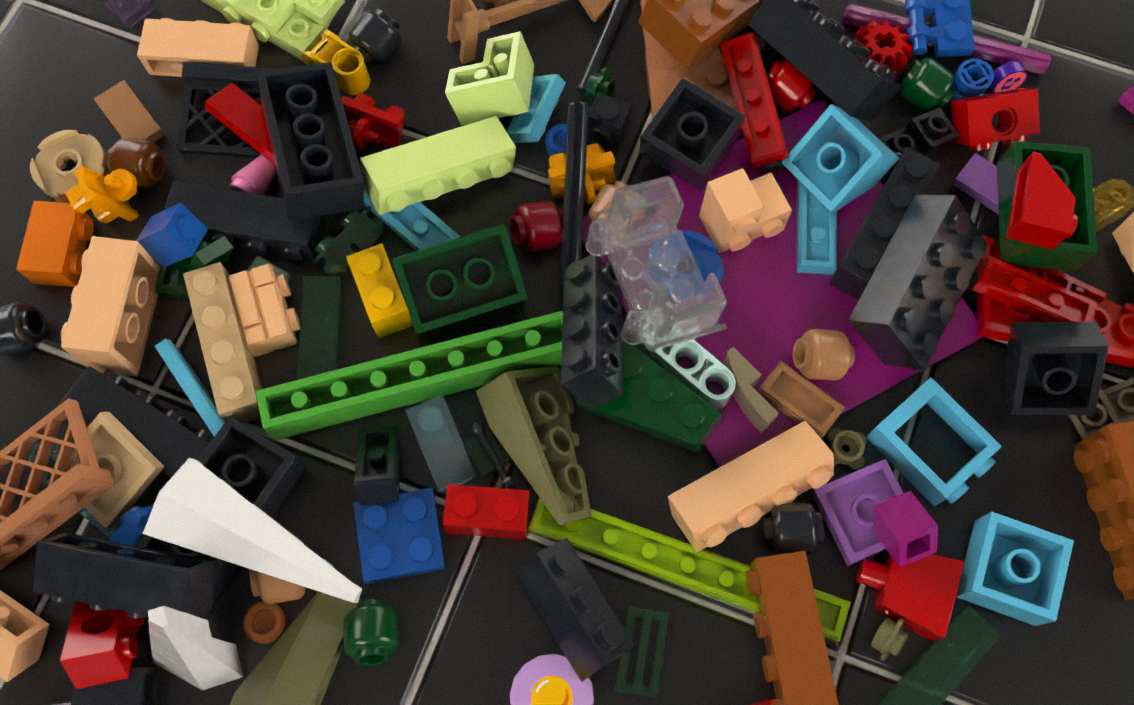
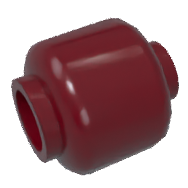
[509,200,563,252]

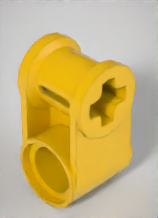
[301,30,371,95]

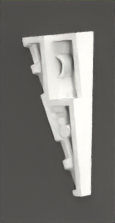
[143,458,362,603]
[147,606,243,690]

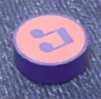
[990,61,1028,93]

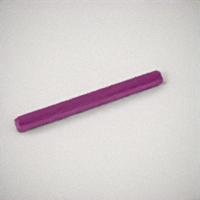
[843,3,1051,74]

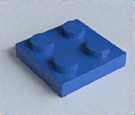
[353,488,446,584]

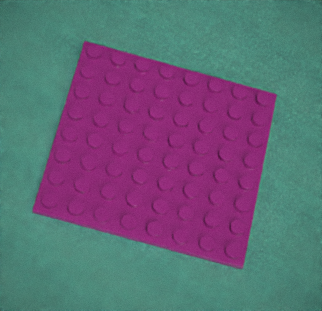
[582,99,983,468]

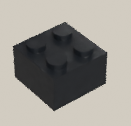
[640,77,746,191]
[1001,322,1109,415]

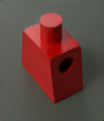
[856,553,965,641]

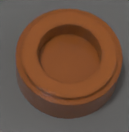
[243,601,288,644]

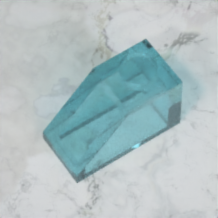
[405,395,476,492]

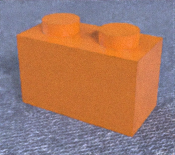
[16,201,94,287]

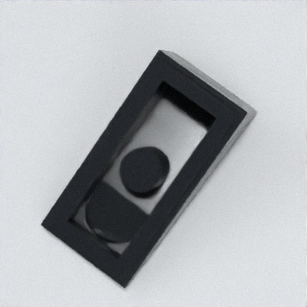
[354,426,400,505]

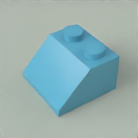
[782,104,899,212]

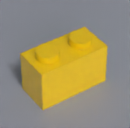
[346,243,413,339]

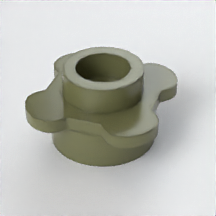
[827,428,867,470]
[871,617,908,661]

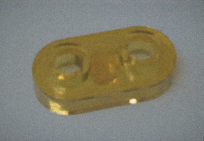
[1093,179,1134,232]

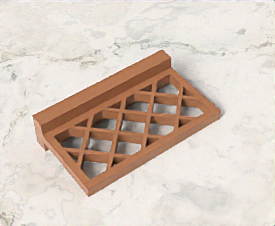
[0,398,115,570]

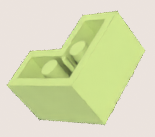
[445,31,535,126]

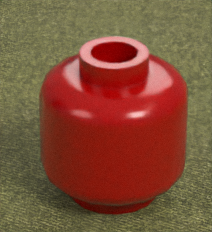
[766,59,816,113]

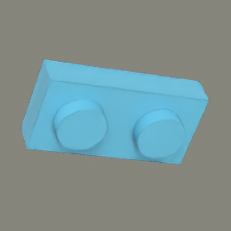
[506,74,566,143]

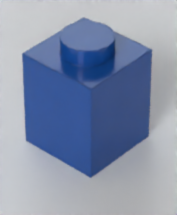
[136,203,208,267]

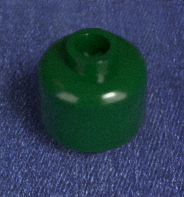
[898,57,955,112]
[343,599,399,666]

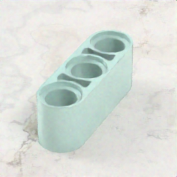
[637,314,736,410]

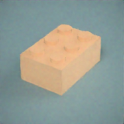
[61,236,160,377]

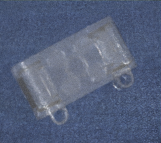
[586,176,727,352]

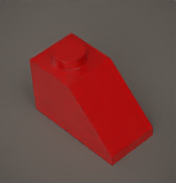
[1007,152,1078,250]

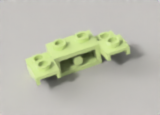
[200,0,345,62]

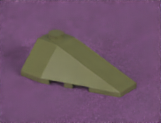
[476,365,591,526]

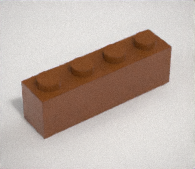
[745,551,839,705]

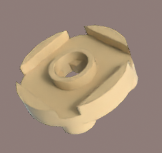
[30,130,109,203]

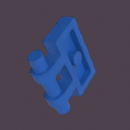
[905,0,975,57]

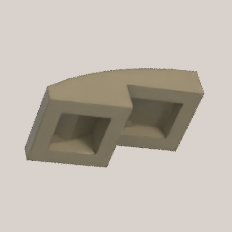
[722,347,779,434]

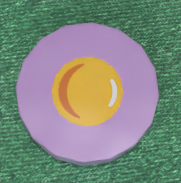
[510,654,594,705]

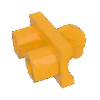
[548,143,615,204]
[66,166,139,224]

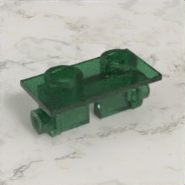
[313,206,385,278]

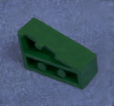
[576,340,722,452]

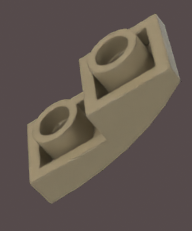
[1068,377,1134,440]

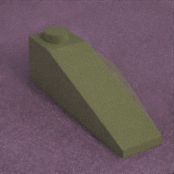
[230,591,362,705]

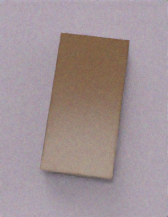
[94,80,165,143]
[757,361,845,439]

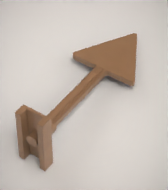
[447,0,614,64]

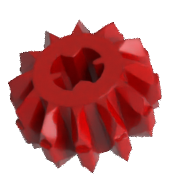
[855,19,913,74]

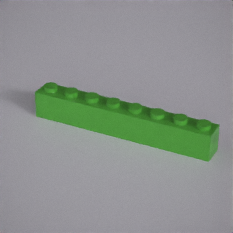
[255,311,563,441]

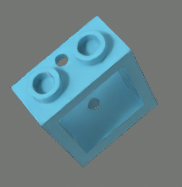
[866,377,1002,507]

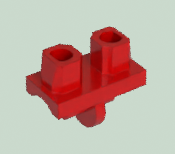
[341,93,405,150]

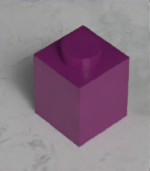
[873,491,938,568]

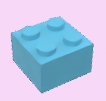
[956,512,1074,626]

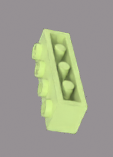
[360,116,516,215]

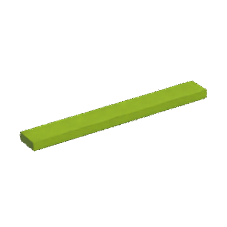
[528,498,851,643]

